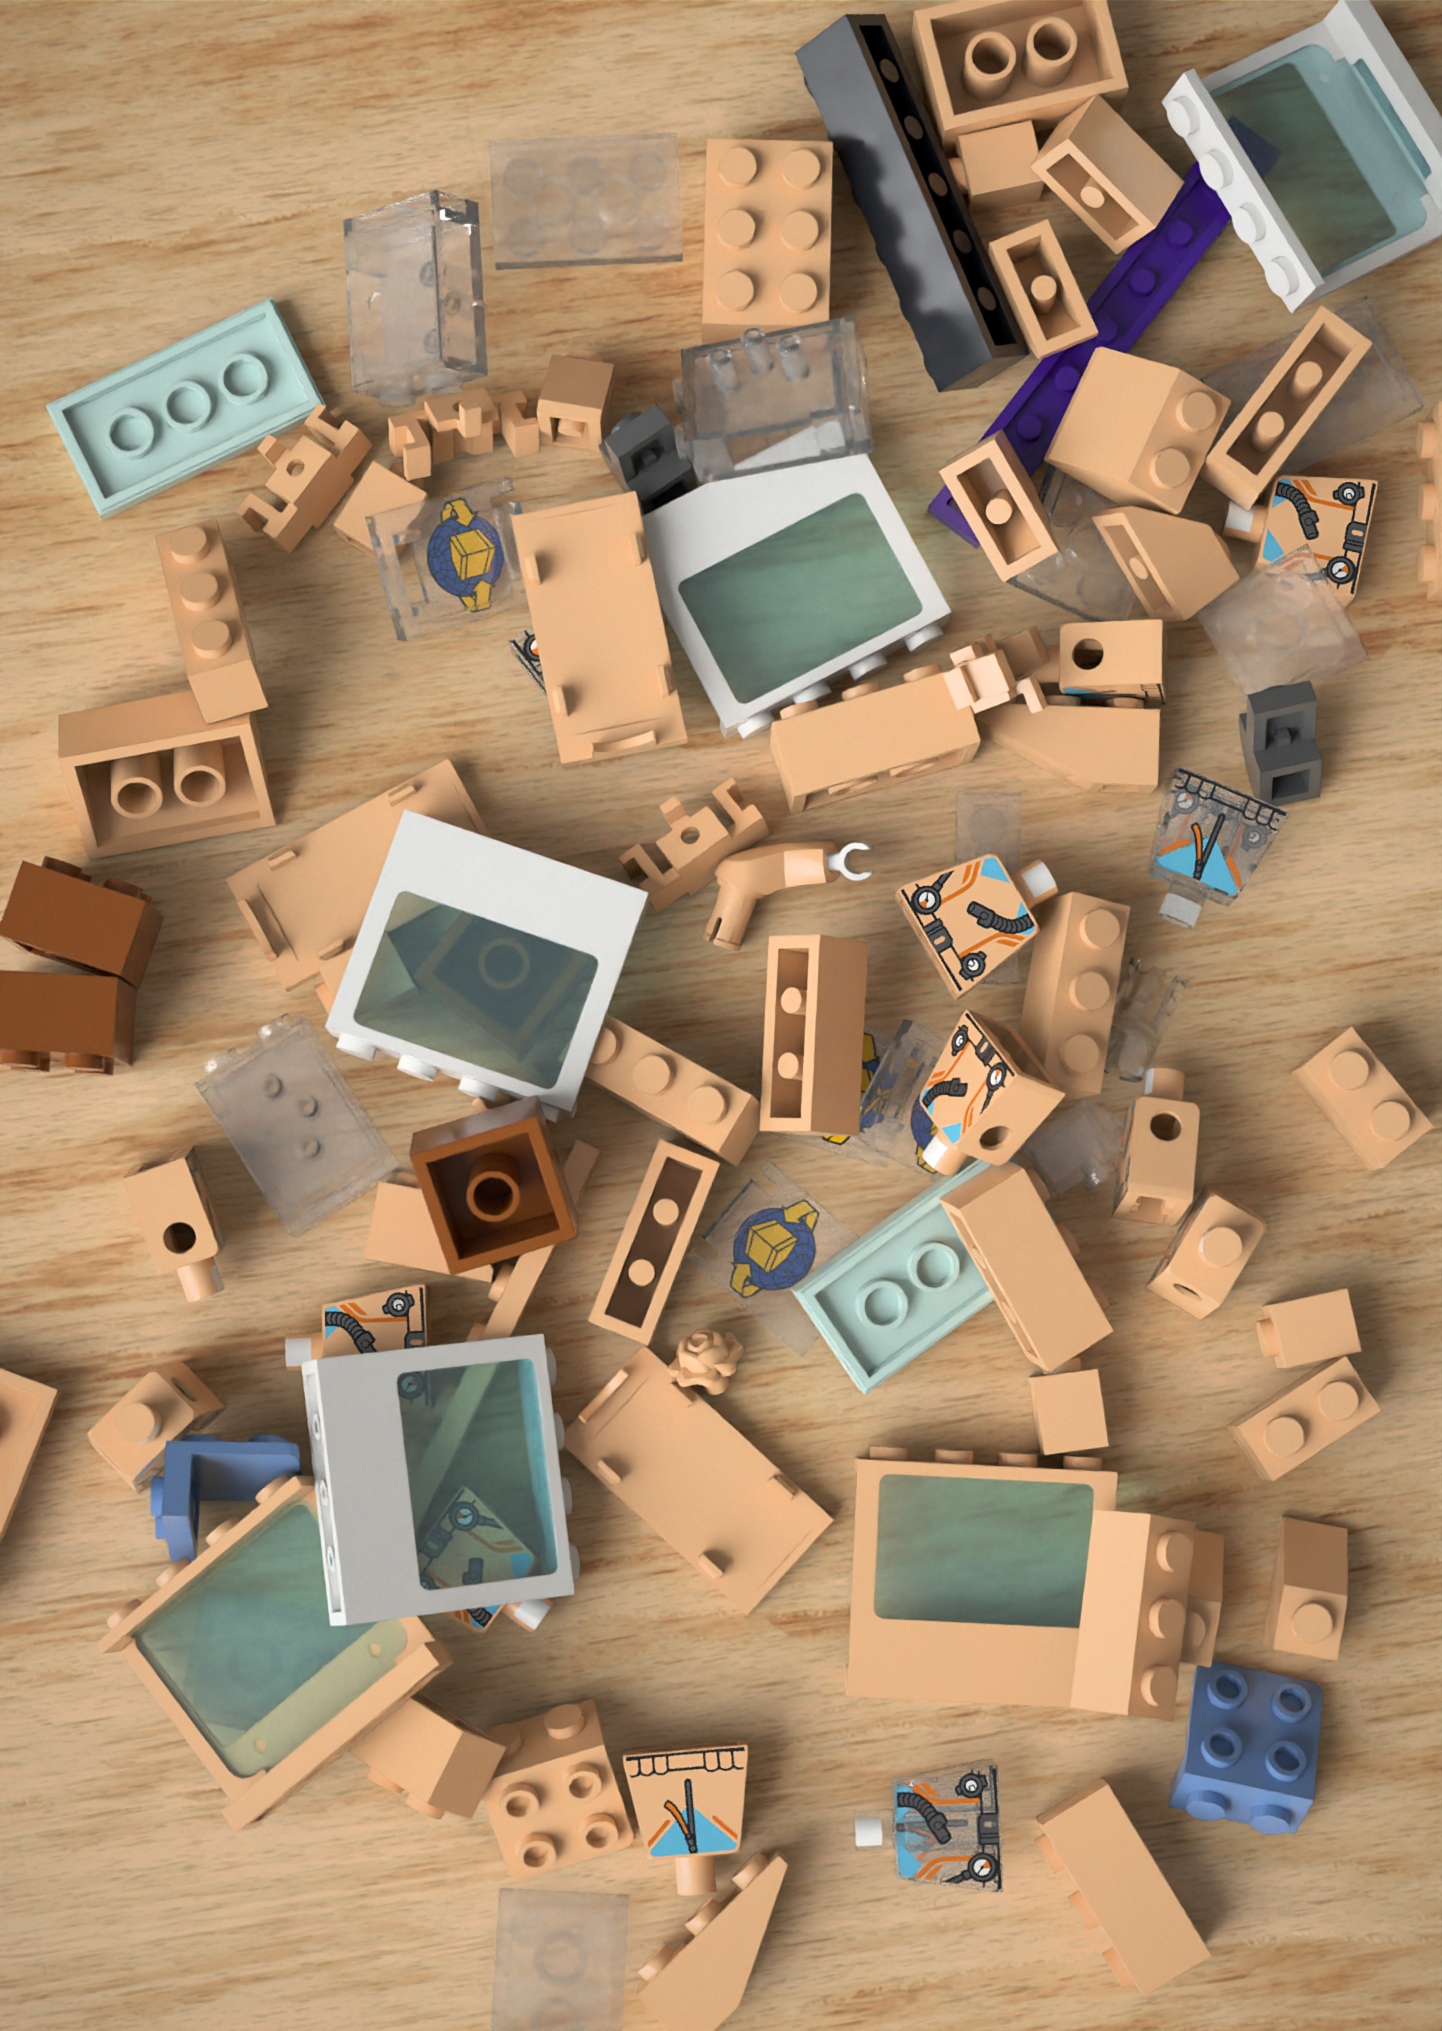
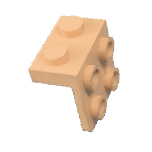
[482,1698,634,1880]

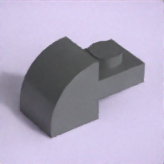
[598,403,698,517]
[1239,680,1322,810]

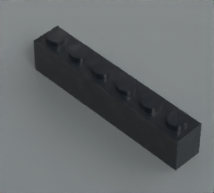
[795,14,1030,392]

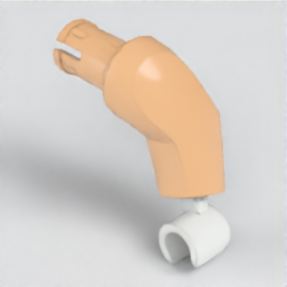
[702,840,876,951]

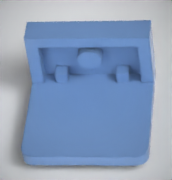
[150,1434,303,1562]
[1168,1660,1323,1834]

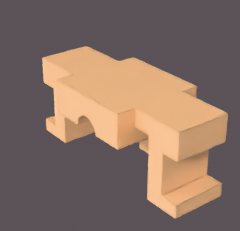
[388,387,539,481]
[235,403,373,554]
[943,625,1050,714]
[618,777,770,913]

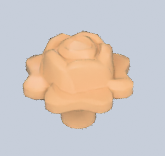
[668,1328,745,1395]

